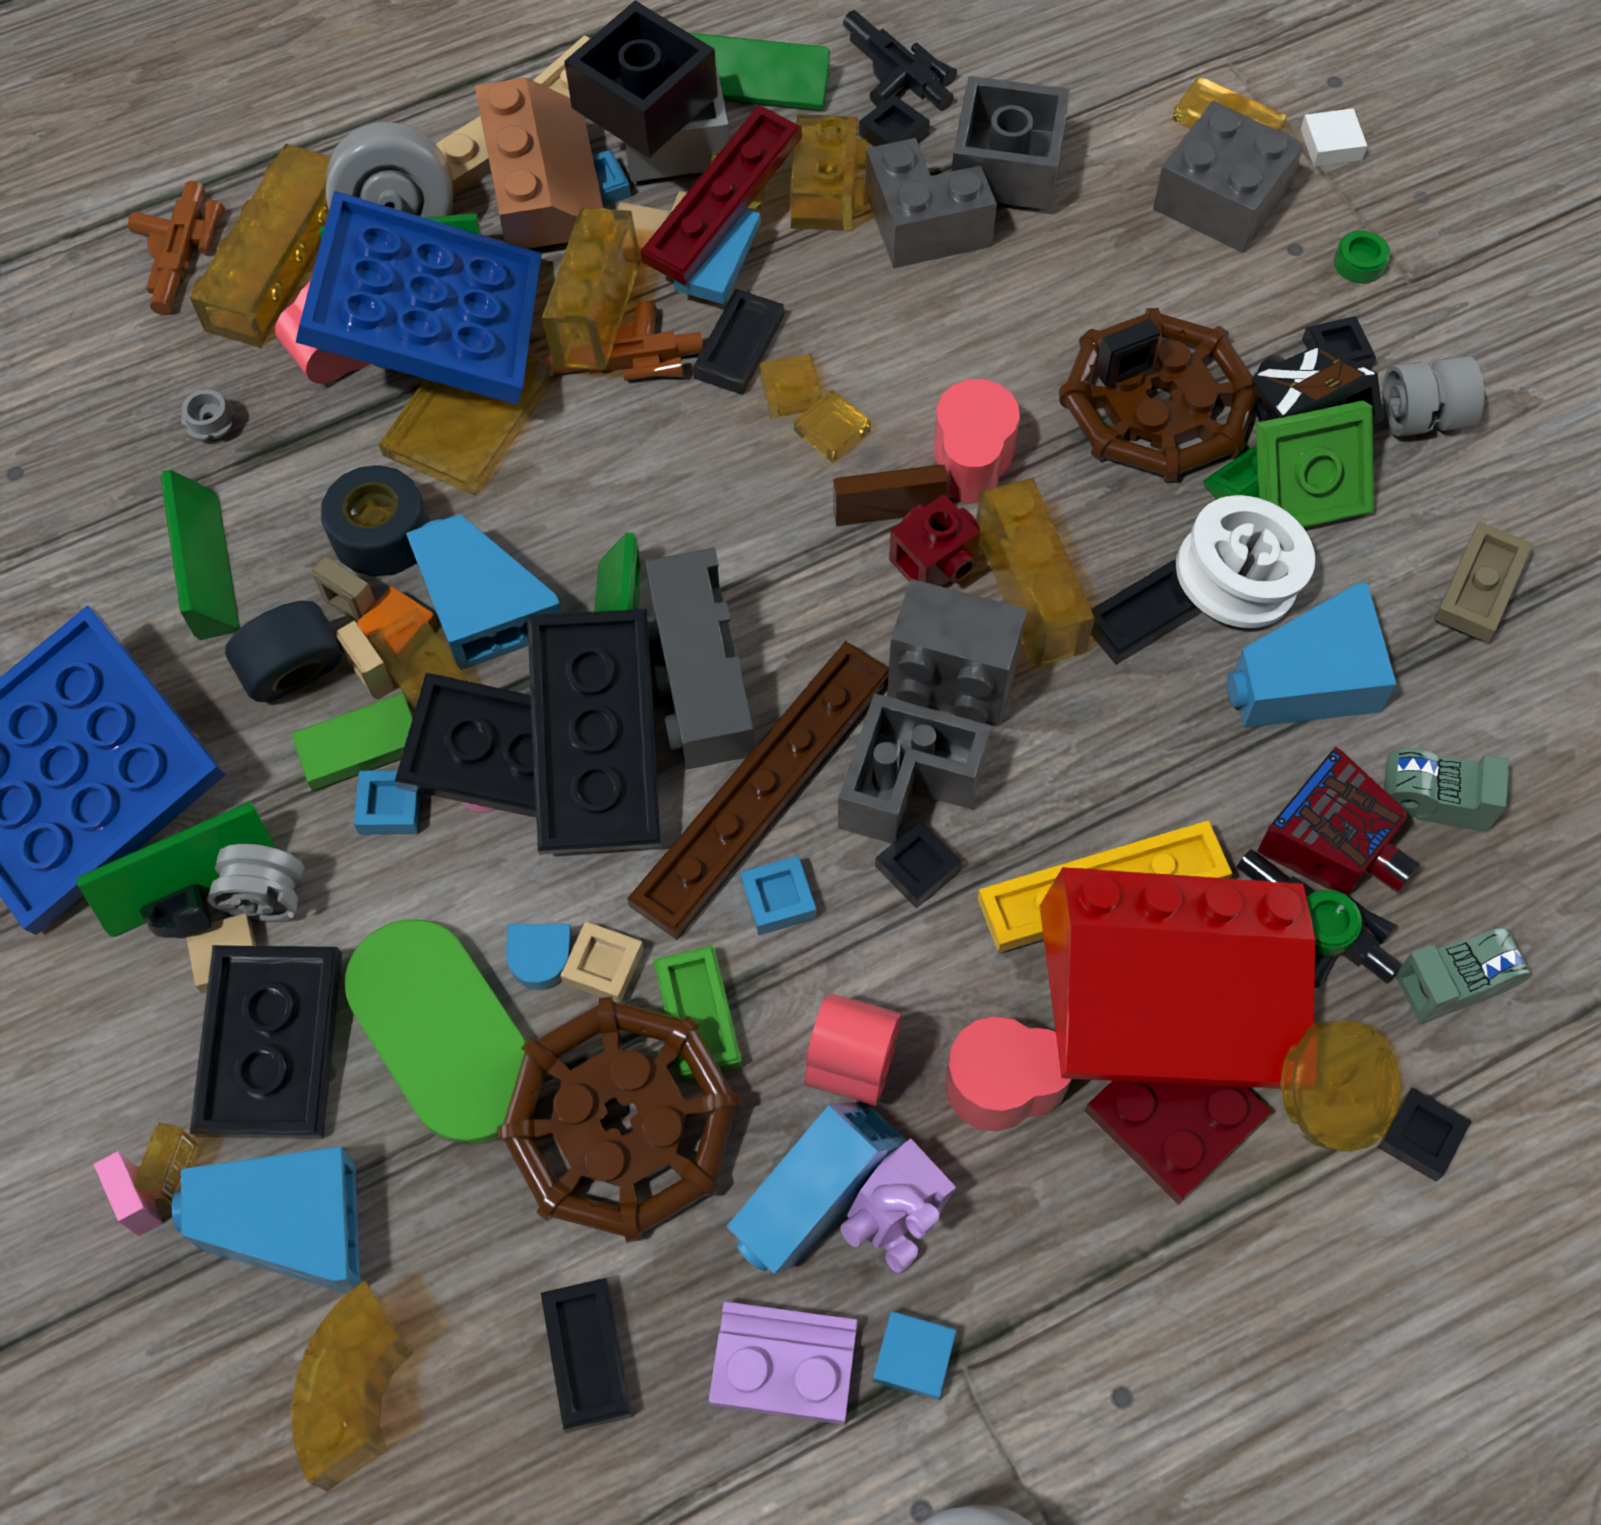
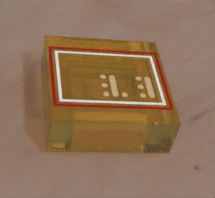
[134,1122,199,1206]

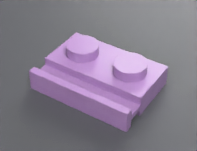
[708,1301,857,1425]

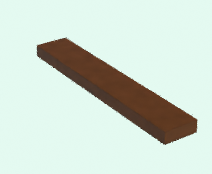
[627,641,889,940]

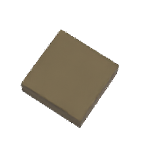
[312,556,376,622]

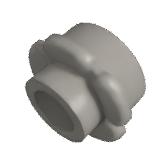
[181,389,235,441]

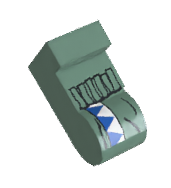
[1384,748,1509,832]
[1395,927,1532,1025]

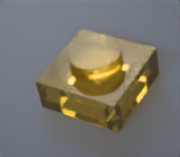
[759,354,823,419]

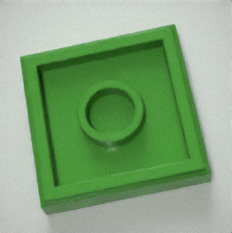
[1256,400,1374,528]

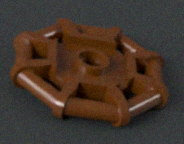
[1059,308,1255,481]
[497,996,742,1243]

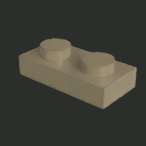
[1434,521,1534,643]

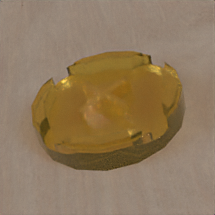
[1280,1020,1401,1152]

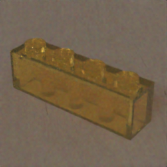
[189,144,331,348]

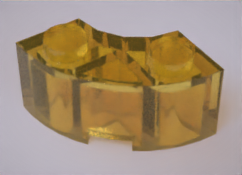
[291,1280,414,1492]

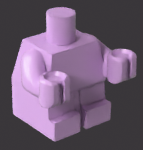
[840,1139,956,1274]

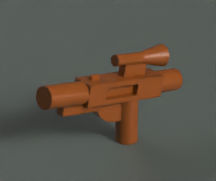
[128,181,225,315]
[543,301,703,381]

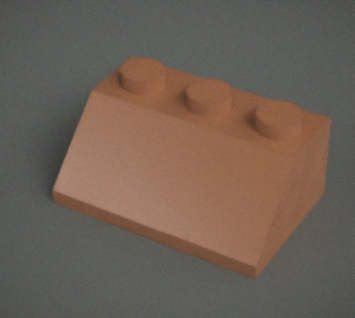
[475,77,608,249]

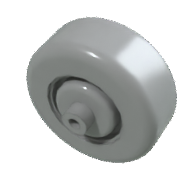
[326,122,453,218]

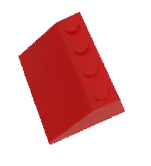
[1039,867,1315,1090]

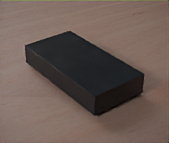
[693,289,784,395]
[1081,559,1203,665]
[541,1278,633,1433]

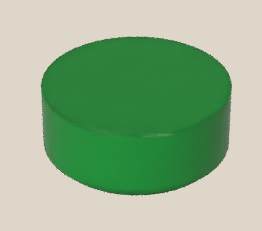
[1334,231,1391,284]
[1306,890,1362,956]

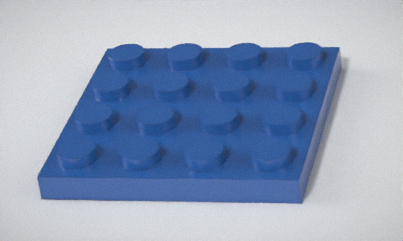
[295,191,542,404]
[0,605,227,935]

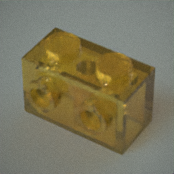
[790,114,867,231]

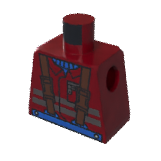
[1257,746,1420,895]

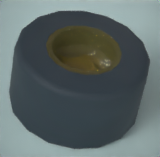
[321,465,429,576]
[225,601,344,702]

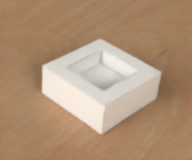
[1301,108,1367,167]

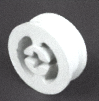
[1176,495,1315,628]

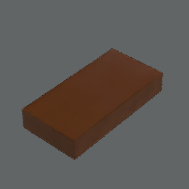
[833,465,948,526]

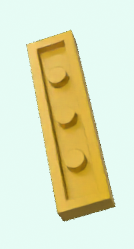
[977,820,1232,953]

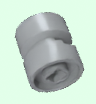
[1382,356,1484,437]

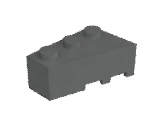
[645,547,755,770]

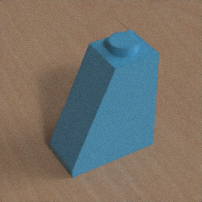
[406,514,562,671]
[1227,583,1397,728]
[726,1101,908,1274]
[172,1146,361,1294]

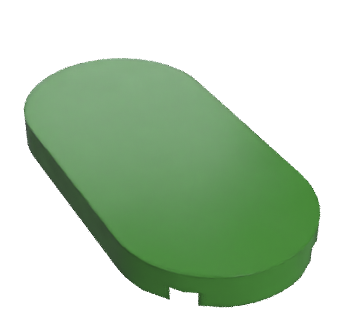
[345,919,526,1145]

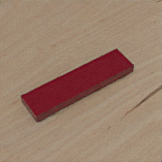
[640,104,802,286]

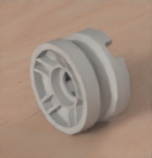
[208,844,305,923]

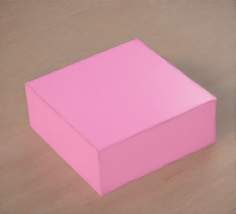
[93,1151,163,1236]

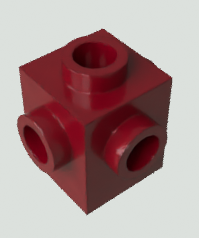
[889,494,981,587]

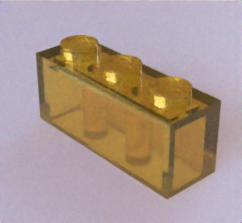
[542,208,641,369]
[976,477,1095,668]

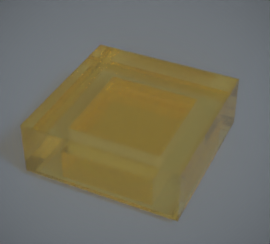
[794,389,871,463]

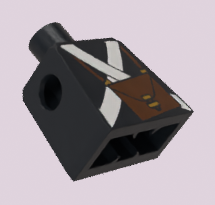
[1251,346,1383,426]

